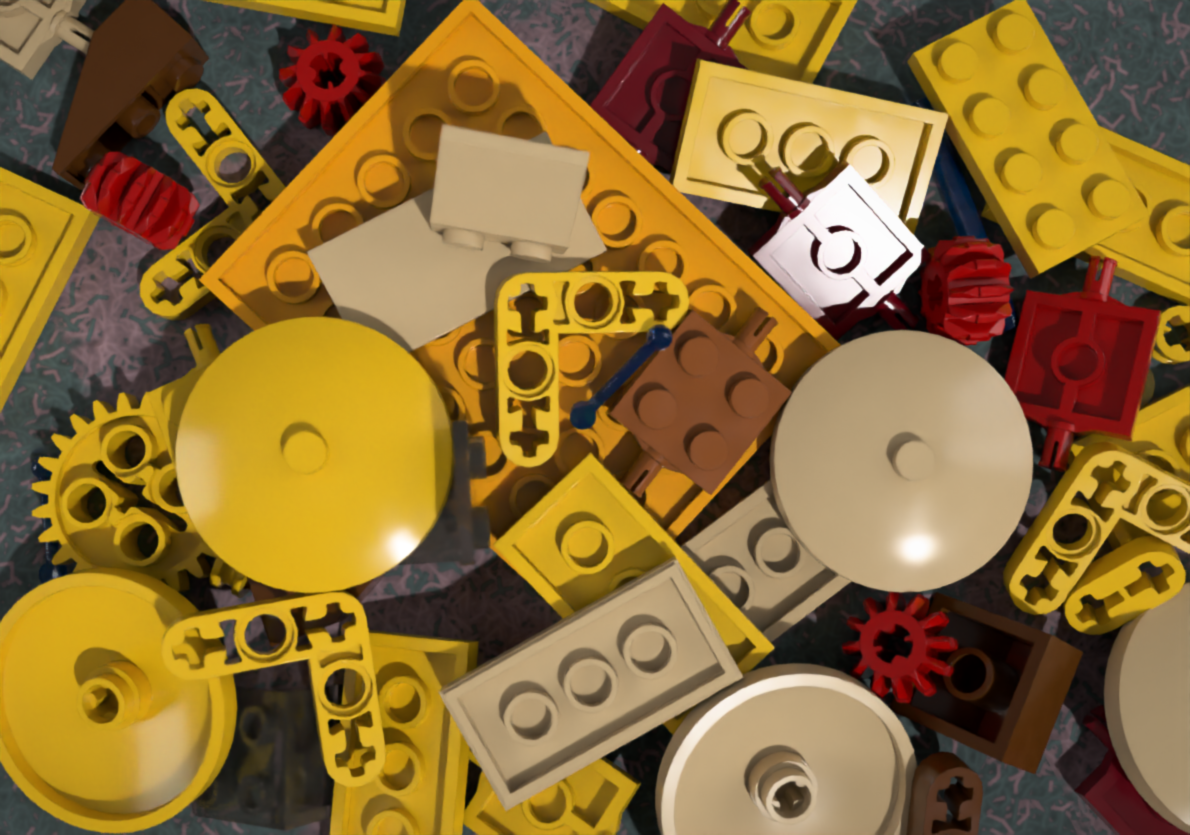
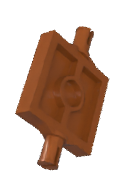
[606,306,792,498]

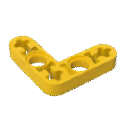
[140,88,286,321]
[494,271,690,468]
[1003,442,1190,615]
[161,590,386,787]

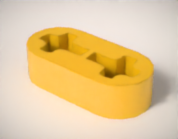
[1062,536,1186,635]

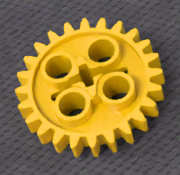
[31,391,218,592]

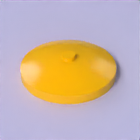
[175,317,455,593]
[0,567,237,834]

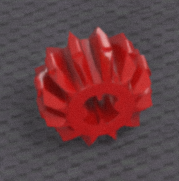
[279,24,386,137]
[80,152,200,250]
[917,236,1015,346]
[842,591,958,703]

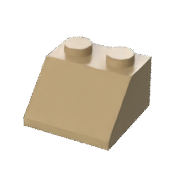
[430,125,589,263]

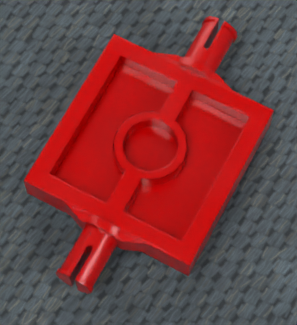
[1004,256,1161,472]

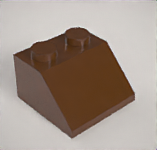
[890,592,1083,774]

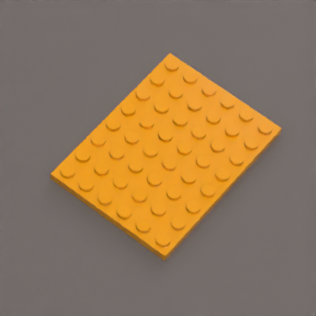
[199,0,841,584]

